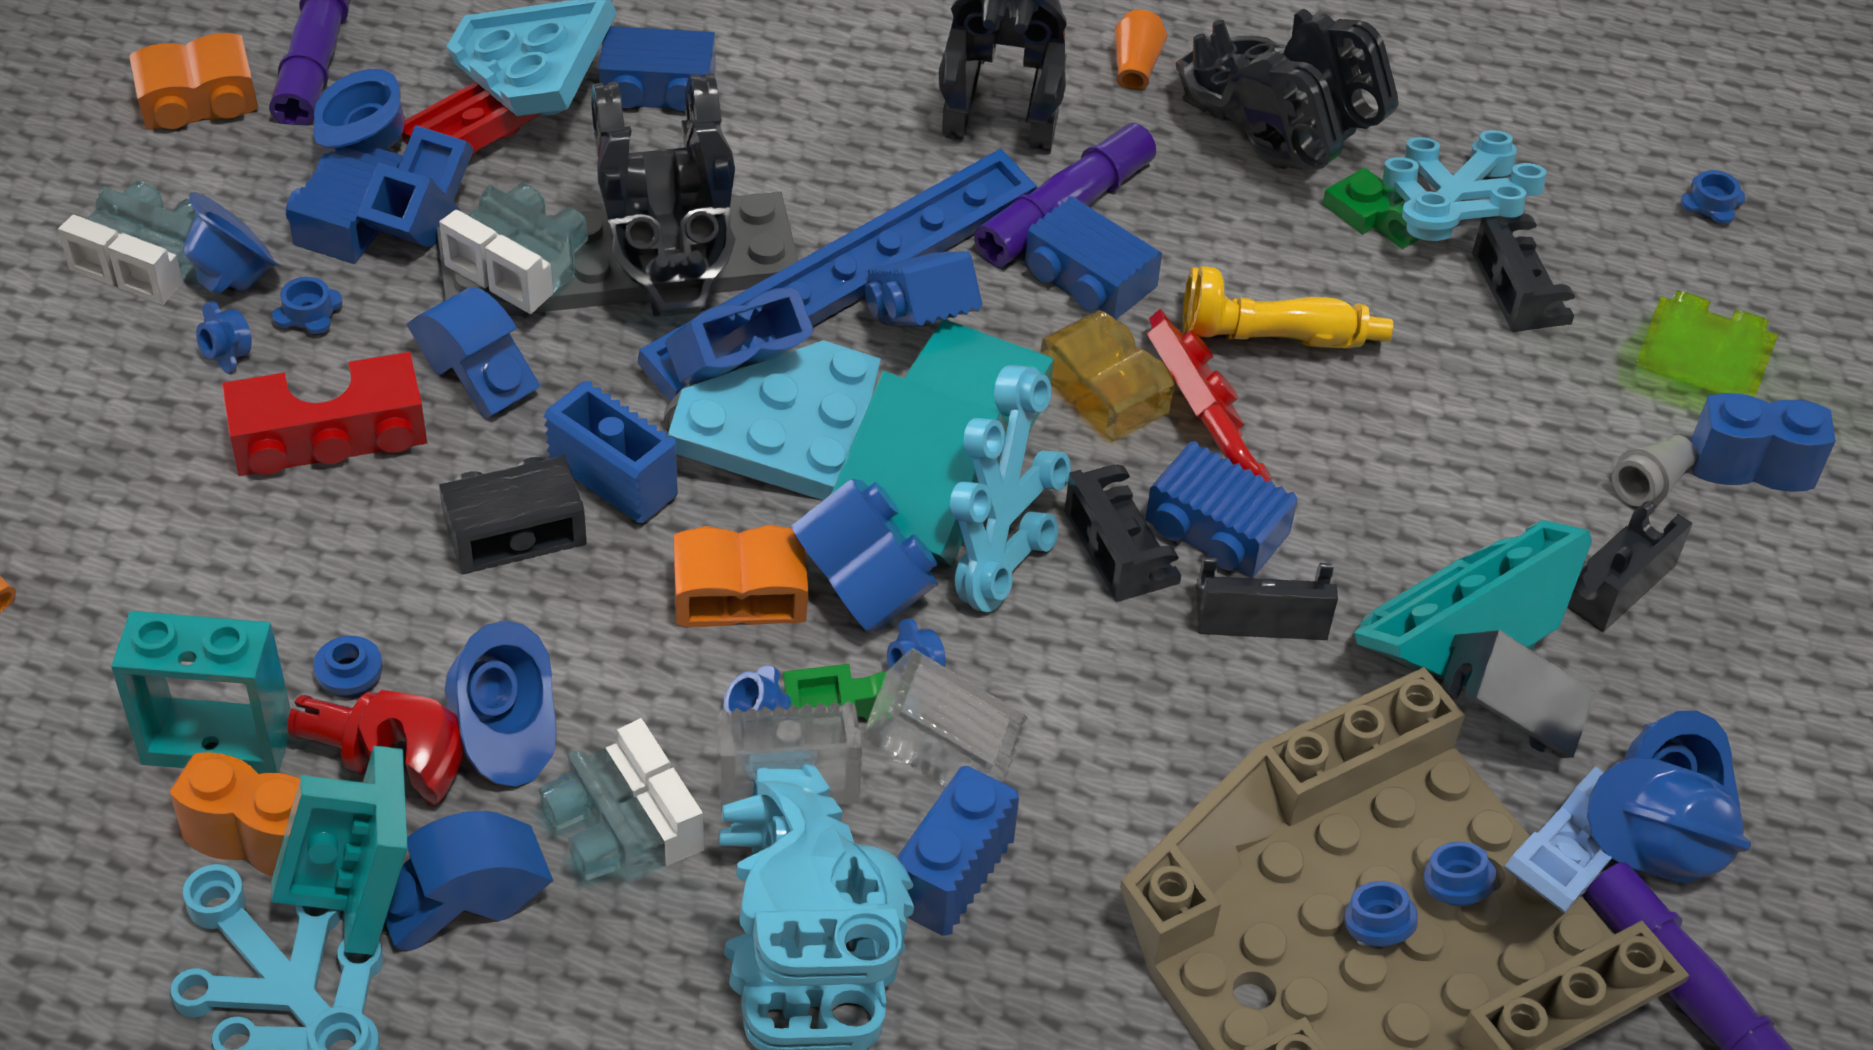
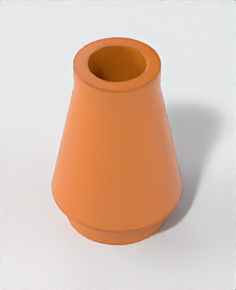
[1114,10,1167,90]

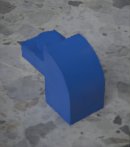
[356,125,474,247]
[406,287,541,419]
[385,811,554,951]

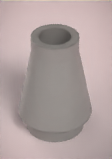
[1612,435,1697,506]

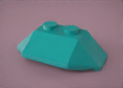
[1354,520,1592,686]

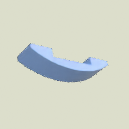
[1504,766,1612,914]

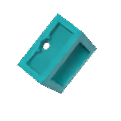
[111,611,291,774]

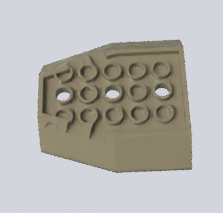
[1120,667,1690,1050]

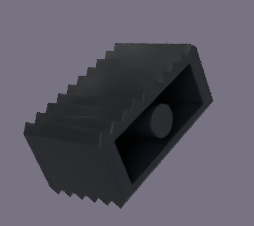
[439,455,587,574]

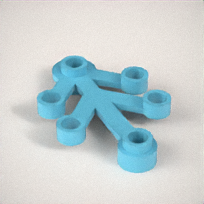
[1383,130,1546,241]
[950,365,1071,612]
[170,864,384,1050]

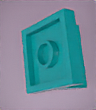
[271,746,407,955]

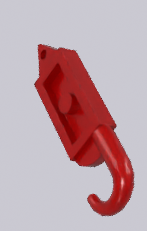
[1147,309,1272,482]

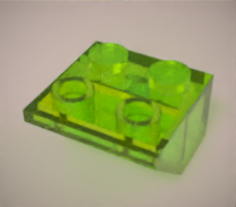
[1636,290,1779,397]

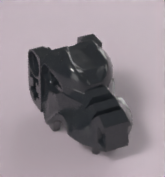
[938,0,1067,151]
[1175,9,1399,170]
[591,73,736,317]

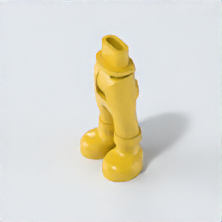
[1182,266,1393,348]

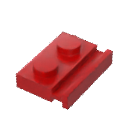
[401,82,539,159]

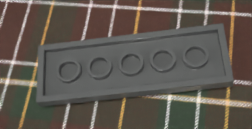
[437,191,799,316]

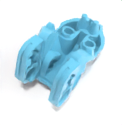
[718,764,915,1050]

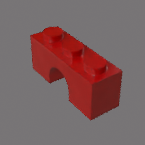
[221,352,428,476]

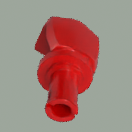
[287,689,464,808]

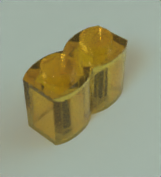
[1040,310,1174,443]

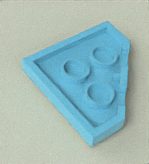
[446,0,617,116]
[667,340,881,500]

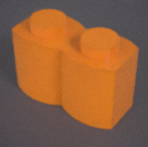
[129,33,259,130]
[674,525,808,628]
[169,752,300,877]

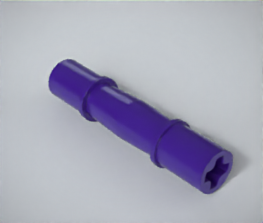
[269,0,349,126]
[974,122,1156,267]
[1584,862,1794,1050]

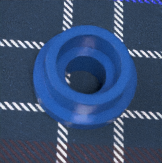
[313,636,383,697]
[1424,842,1496,907]
[1345,881,1418,947]

